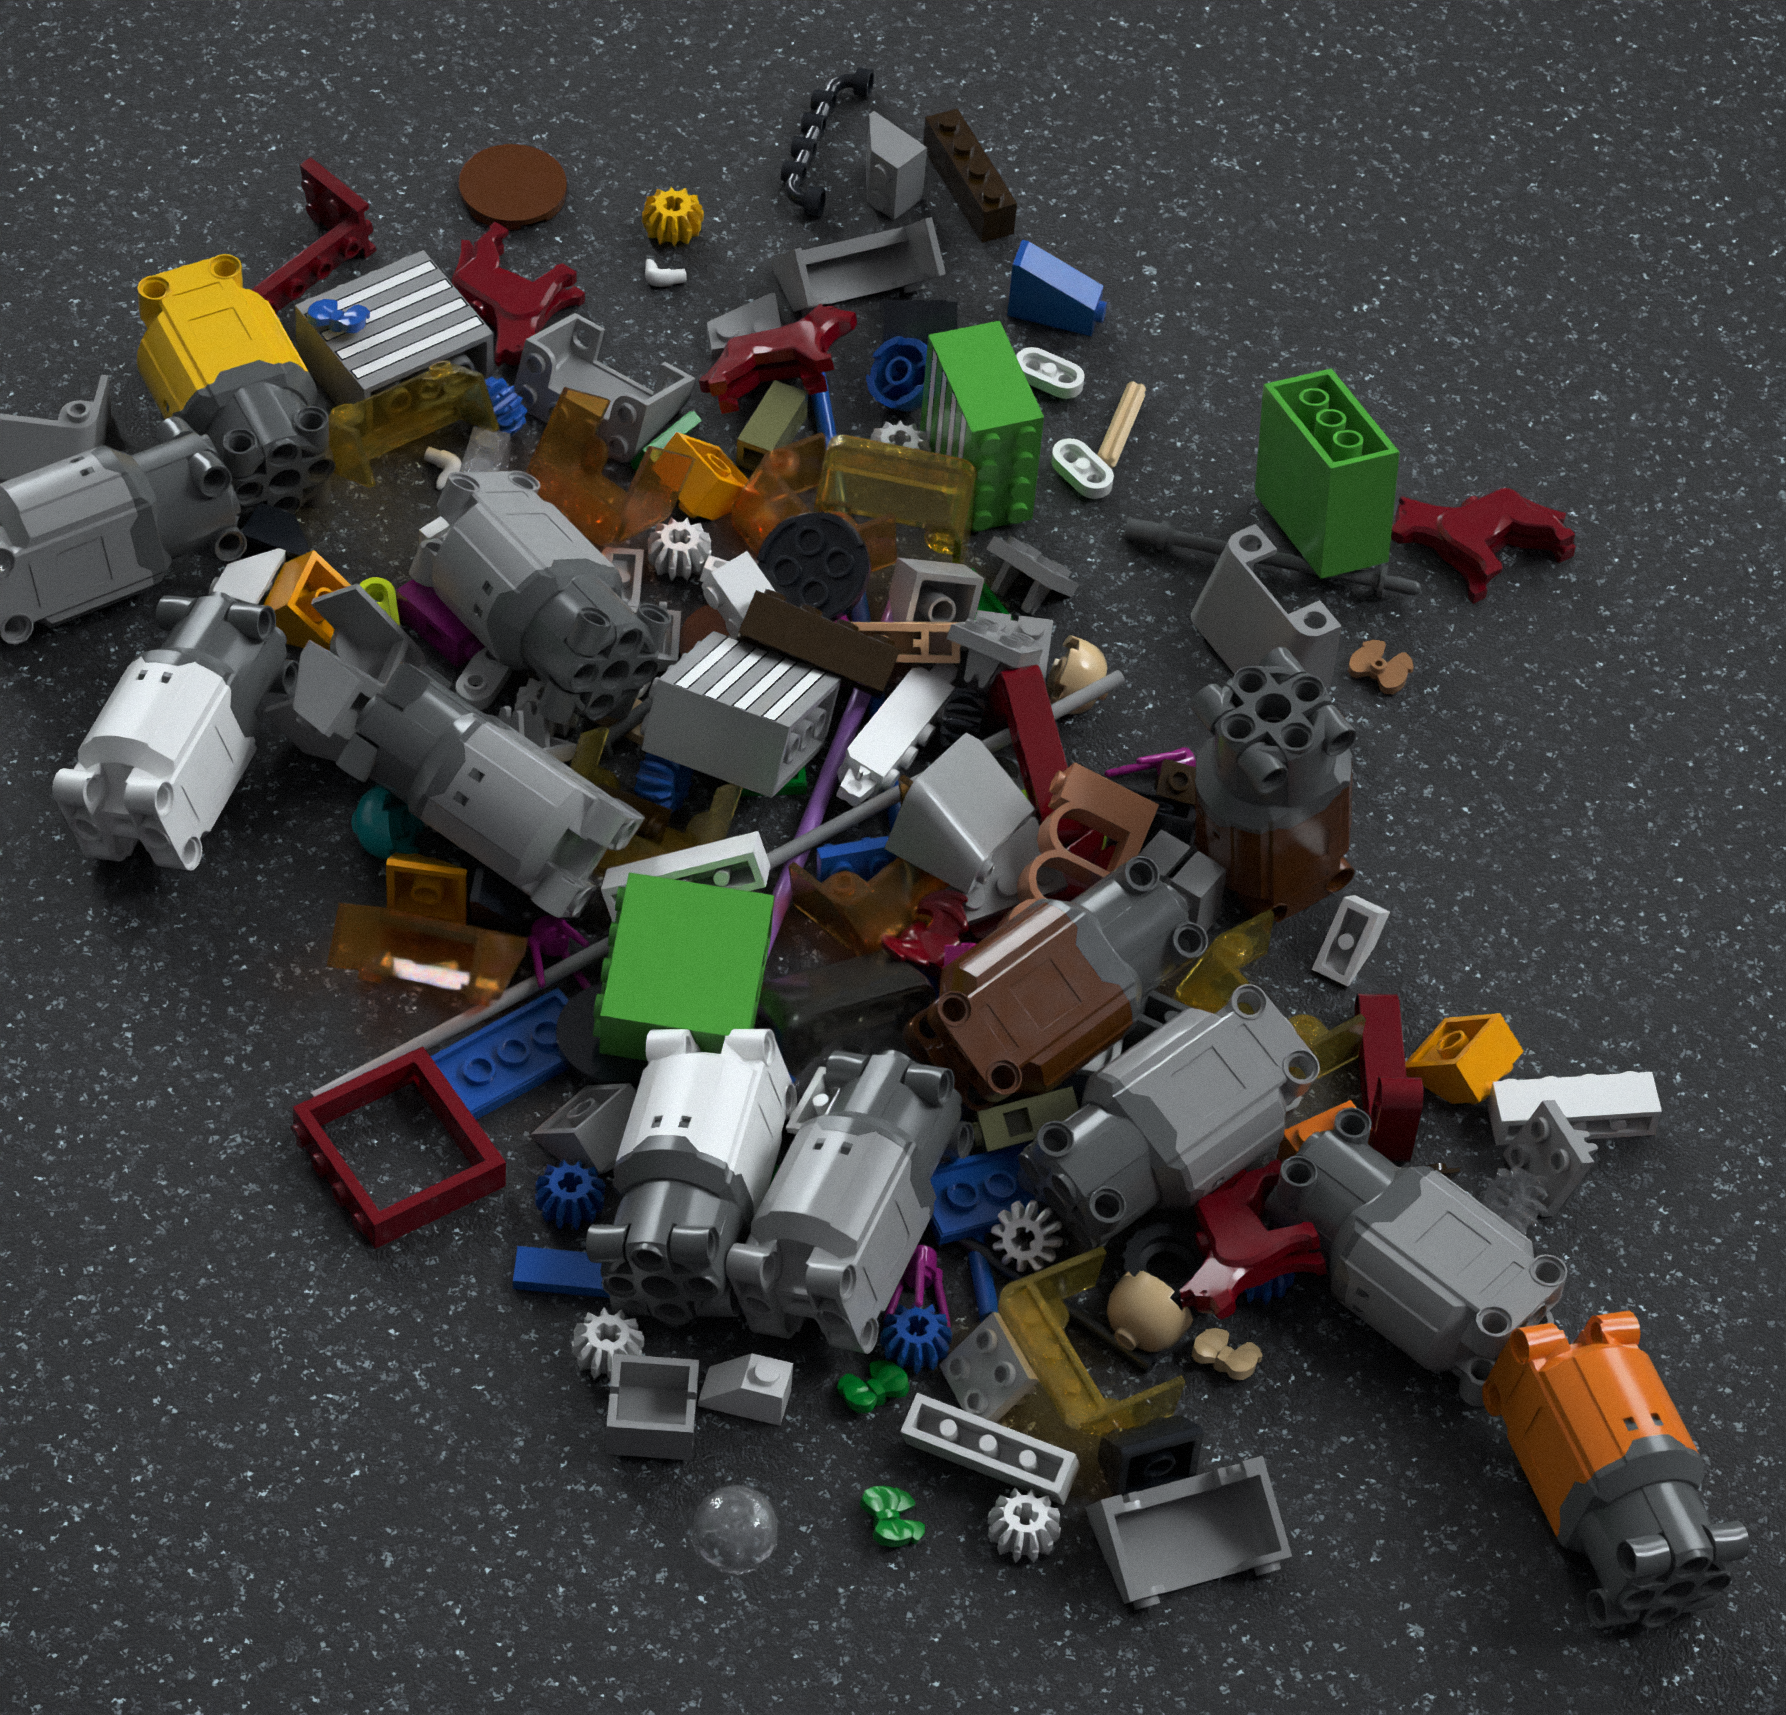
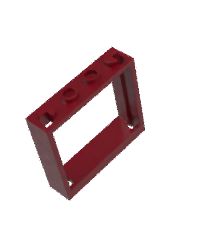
[290,1046,506,1249]

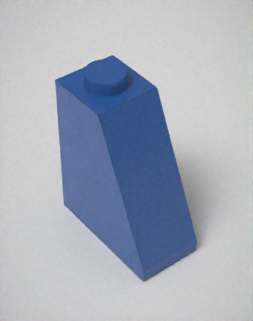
[1007,240,1107,336]

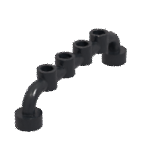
[781,67,874,217]

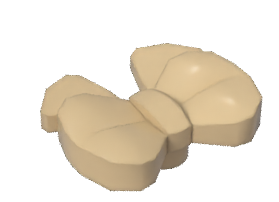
[1191,1328,1262,1380]

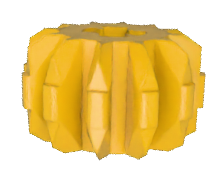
[642,186,704,247]

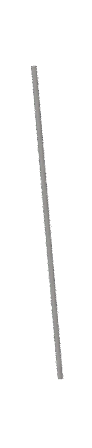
[310,670,1125,1098]

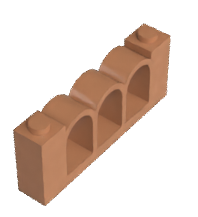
[997,762,1159,929]

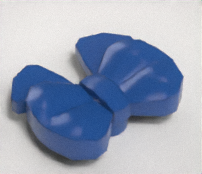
[308,299,370,333]

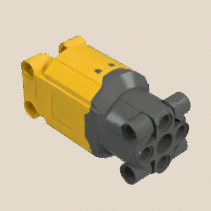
[137,254,336,530]

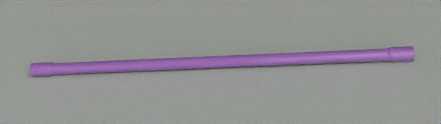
[766,598,893,962]

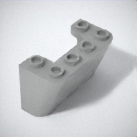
[514,313,695,463]
[1191,524,1342,688]

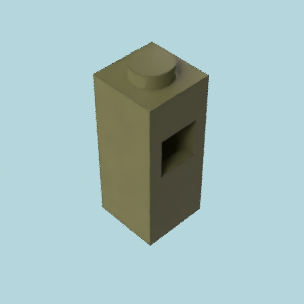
[736,380,808,477]
[971,1086,1079,1153]

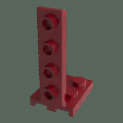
[251,157,377,314]

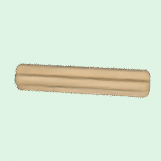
[1098,381,1146,468]

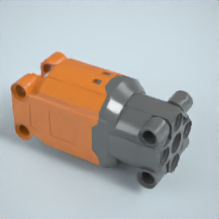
[1482,1310,1750,1628]

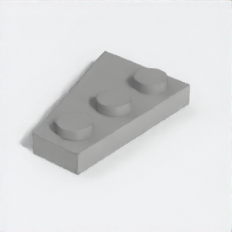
[945,816,1068,926]

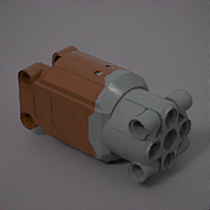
[1190,647,1357,930]
[903,856,1208,1119]

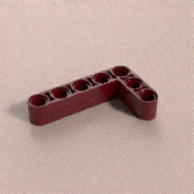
[987,664,1085,849]
[1354,994,1423,1162]

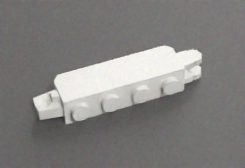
[836,663,958,807]

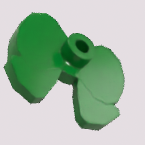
[837,1360,909,1413]
[859,1486,925,1547]

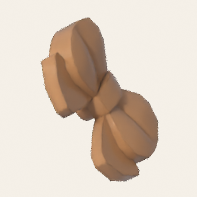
[1348,640,1413,695]

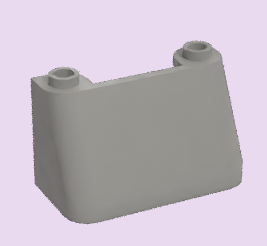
[884,733,1039,894]
[1085,1456,1292,1610]

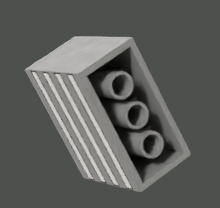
[295,250,493,441]
[640,631,842,798]

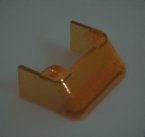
[525,387,696,548]
[731,432,897,573]
[788,774,950,964]
[327,902,528,1007]

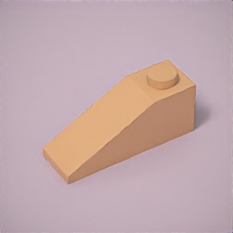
[851,622,961,663]

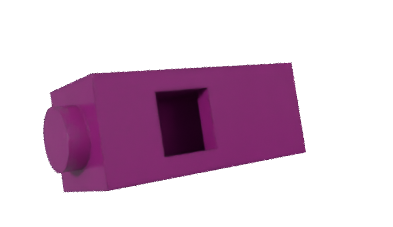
[396,579,485,668]

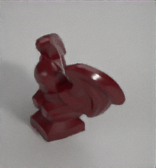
[880,889,968,988]

